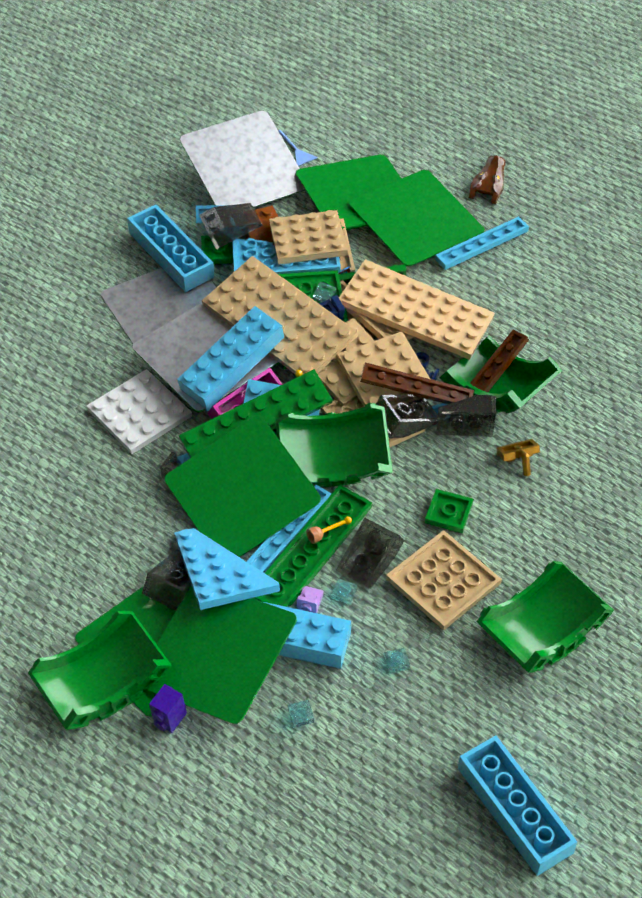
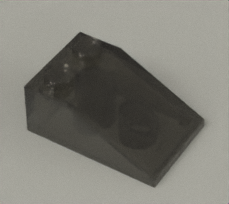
[199,203,263,249]
[376,394,442,438]
[436,395,496,437]
[336,518,405,589]
[142,549,191,610]

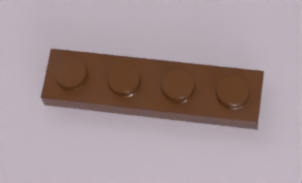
[470,330,529,392]

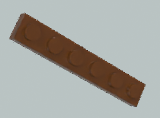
[360,362,474,410]

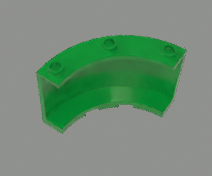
[439,335,562,414]
[276,403,393,488]
[476,561,614,673]
[28,611,172,730]

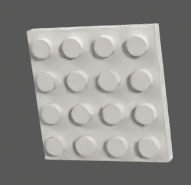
[87,369,192,454]

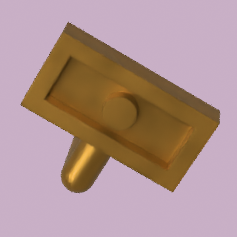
[496,439,540,476]

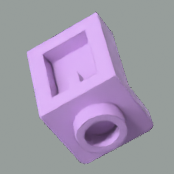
[297,586,324,613]

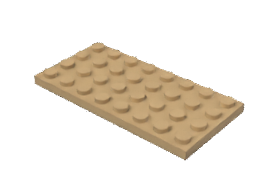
[202,256,358,375]
[339,259,495,360]

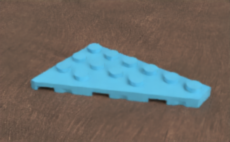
[232,235,341,274]
[174,528,280,610]

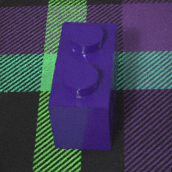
[149,684,187,733]

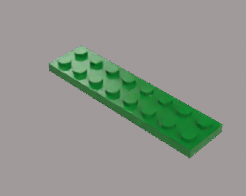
[179,369,333,458]
[253,485,372,608]

